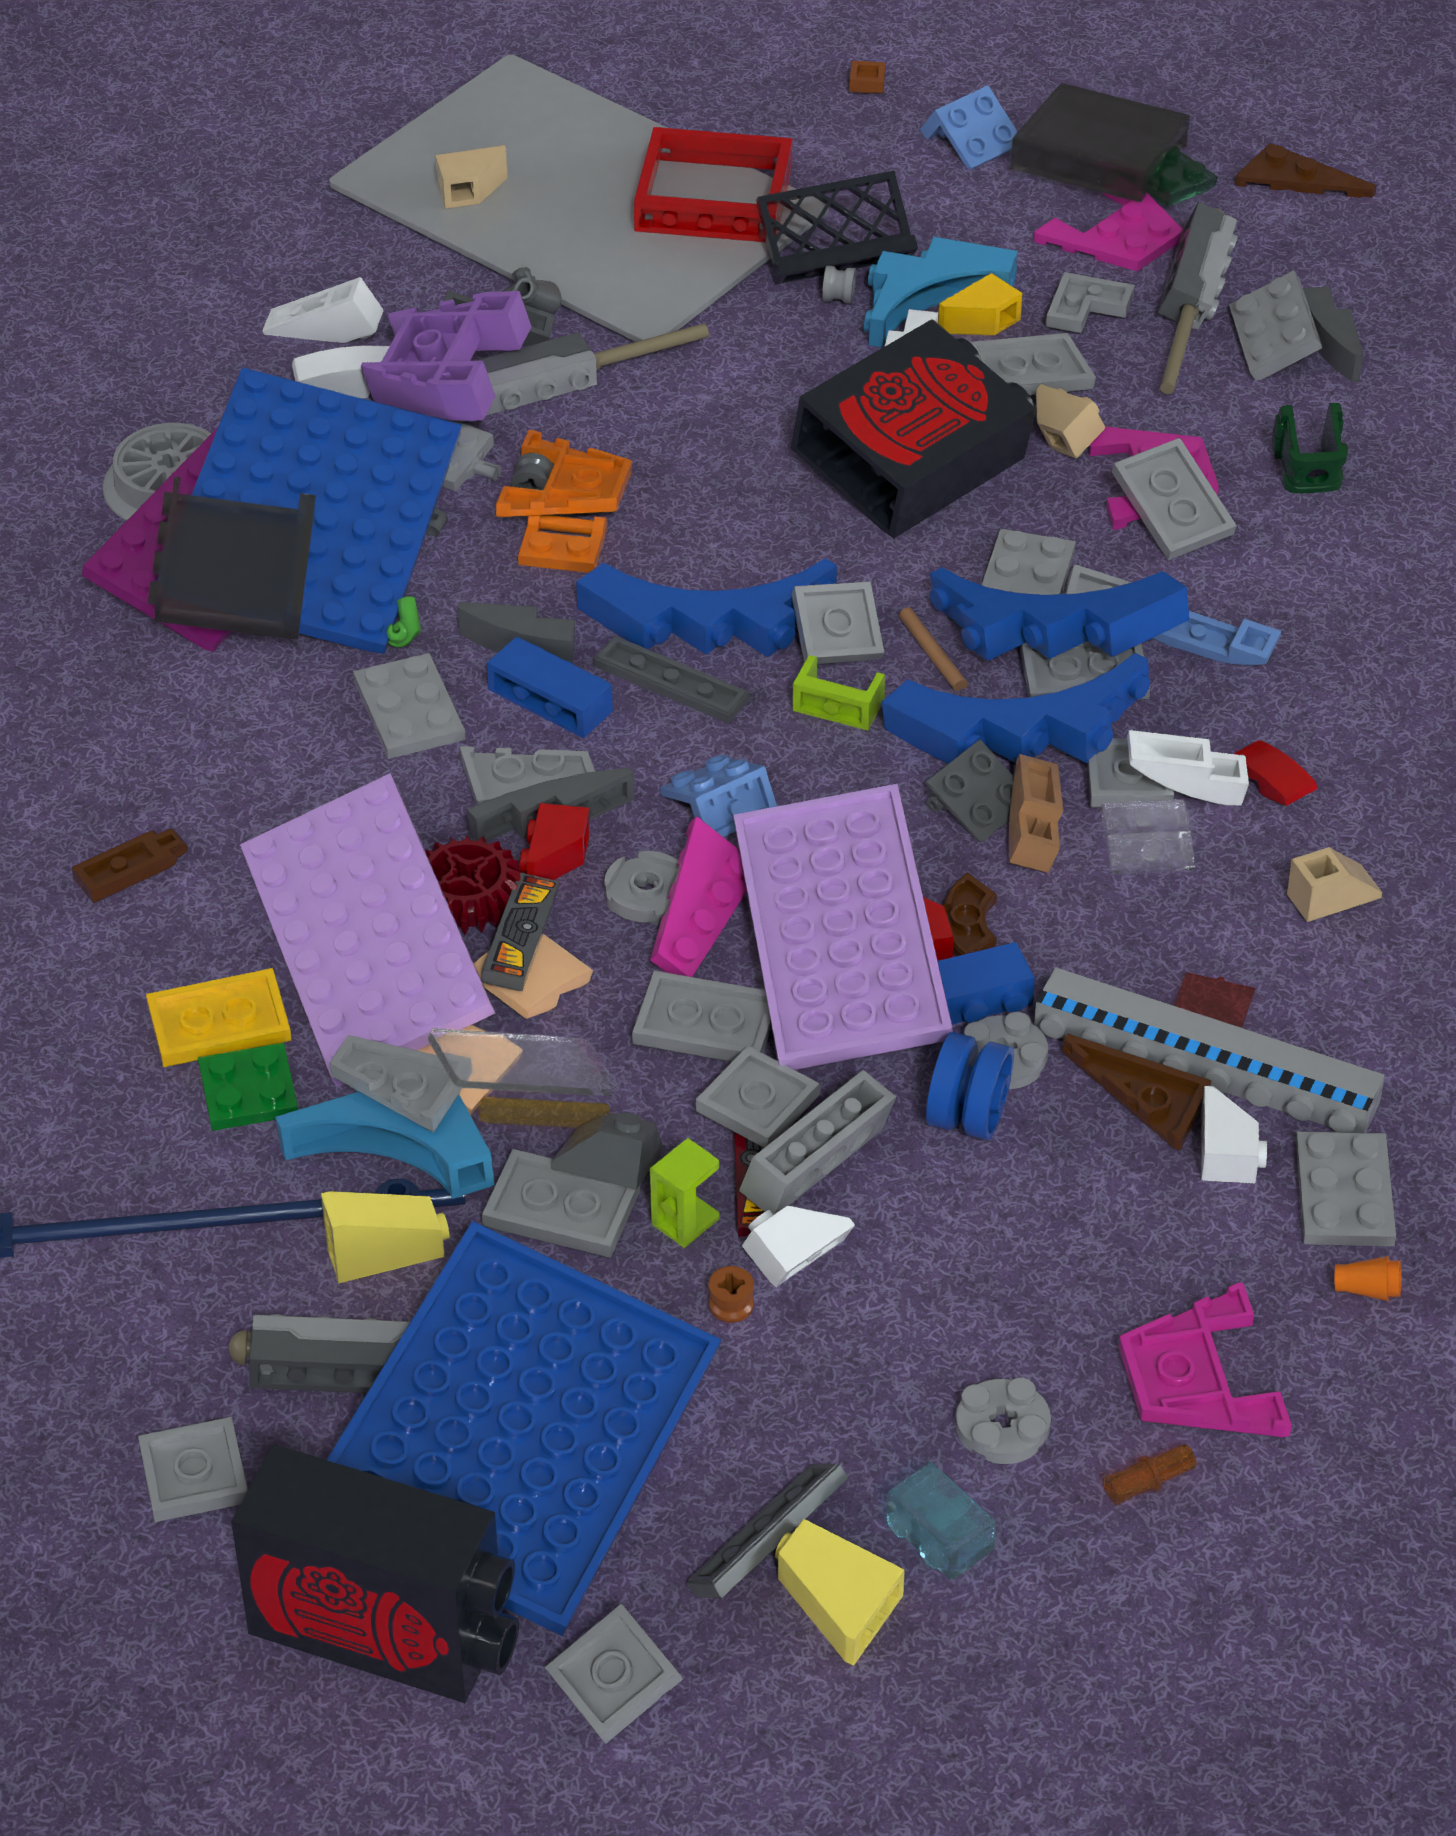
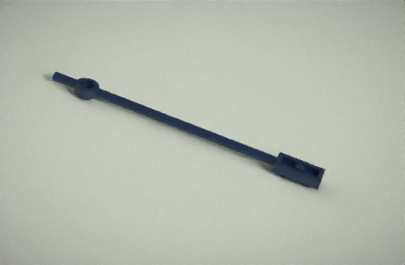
[0,1179,466,1258]

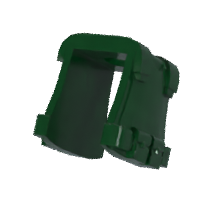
[1272,403,1348,494]

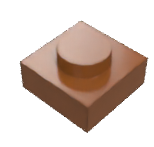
[849,61,886,93]

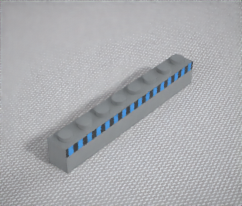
[1034,967,1385,1133]

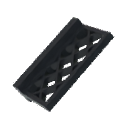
[756,171,918,285]

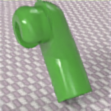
[386,597,421,648]

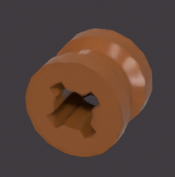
[709,1266,754,1323]

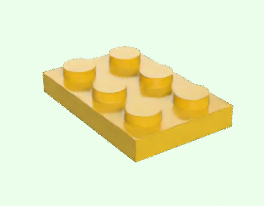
[146,968,292,1067]

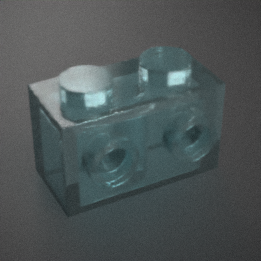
[886,1461,996,1581]

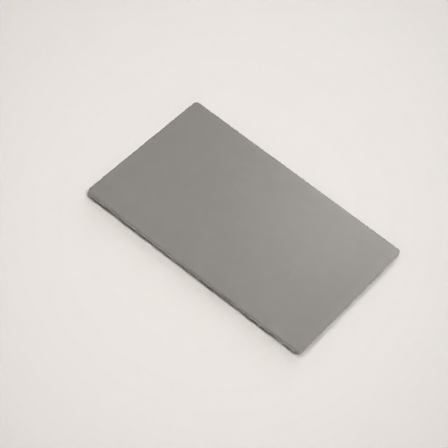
[329,55,829,342]

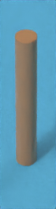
[899,607,968,691]

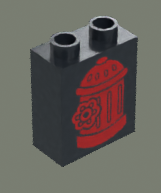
[791,319,1036,539]
[231,1444,519,1703]

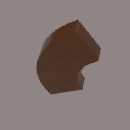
[944,872,997,957]

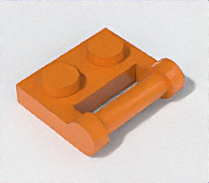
[518,515,607,573]

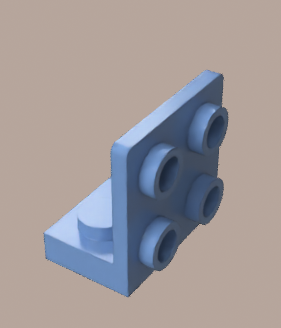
[920,85,1023,169]
[659,755,777,837]

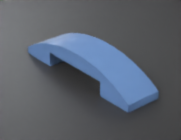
[1153,611,1281,665]

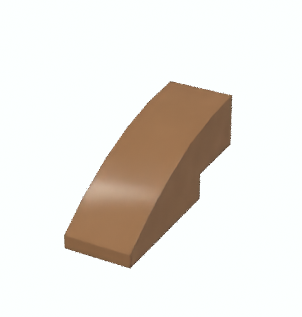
[1009,754,1063,873]

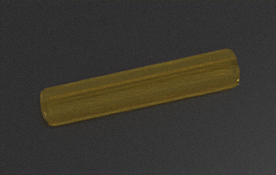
[479,1097,610,1128]

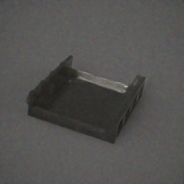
[1010,83,1190,202]
[148,477,316,640]

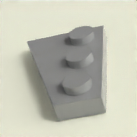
[460,746,595,806]
[329,1035,470,1133]

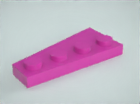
[650,816,747,977]

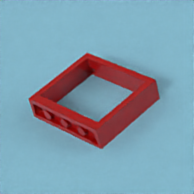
[634,127,793,243]

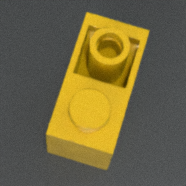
[938,273,1022,335]

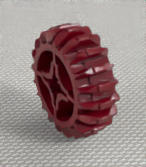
[425,835,521,935]

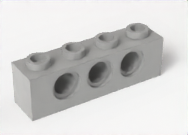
[739,1070,896,1215]

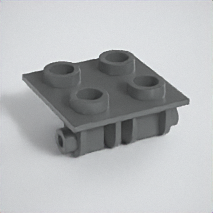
[925,739,1014,843]

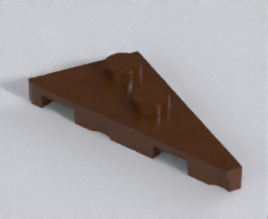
[1235,143,1377,198]
[1062,1033,1211,1151]

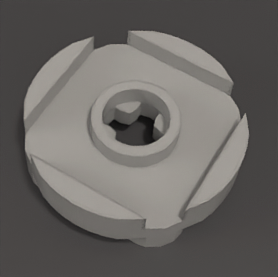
[605,851,679,925]
[964,1012,1048,1089]
[956,1378,1051,1464]

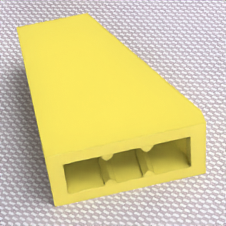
[321,1191,450,1283]
[775,1519,904,1666]

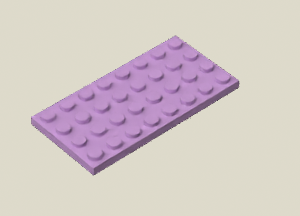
[240,773,495,1087]
[733,784,953,1070]

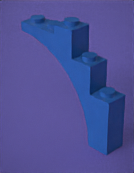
[576,558,837,657]
[930,567,1189,661]
[882,653,1150,764]

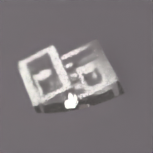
[1101,799,1195,875]

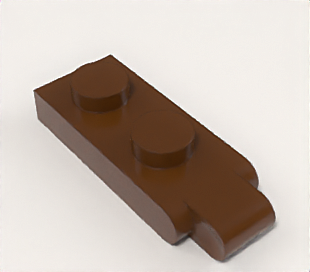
[72,829,188,903]

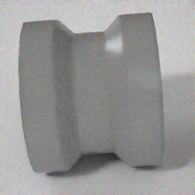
[822,266,856,304]

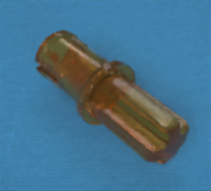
[1103,1444,1197,1506]

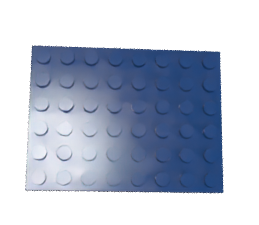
[155,367,462,654]
[327,1221,722,1637]

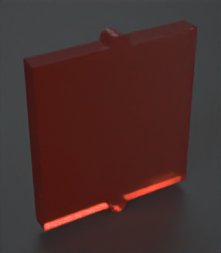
[1174,972,1255,1028]

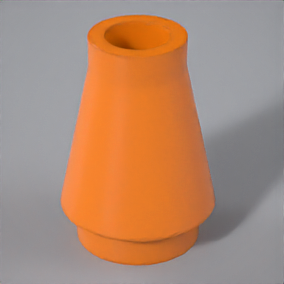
[1334,1256,1402,1302]

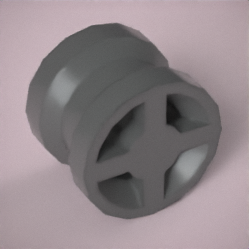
[511,453,553,490]

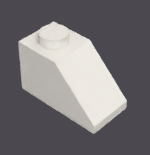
[1201,1086,1267,1183]
[742,1206,855,1287]

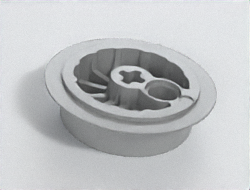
[103,423,211,521]

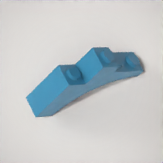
[864,237,1018,348]
[275,1089,495,1199]

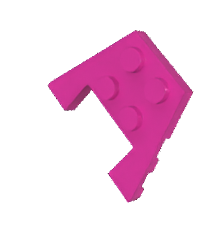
[1034,172,1183,271]
[1087,427,1219,530]
[1118,1283,1292,1437]

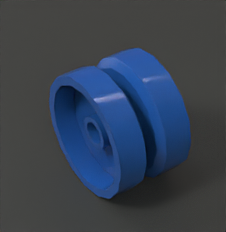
[926,1032,1014,1140]

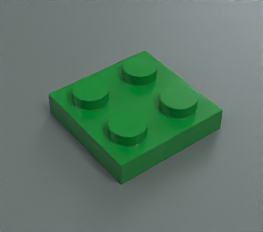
[198,1042,298,1131]

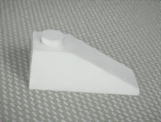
[262,277,383,343]

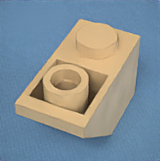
[435,145,508,209]
[1036,384,1105,459]
[1287,847,1382,922]

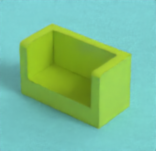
[793,655,885,731]
[650,1138,720,1248]

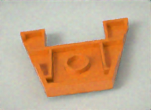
[496,430,632,517]

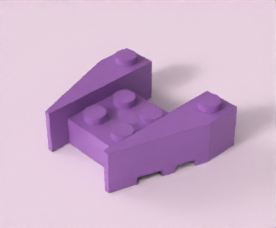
[361,291,531,422]

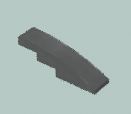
[467,768,634,842]

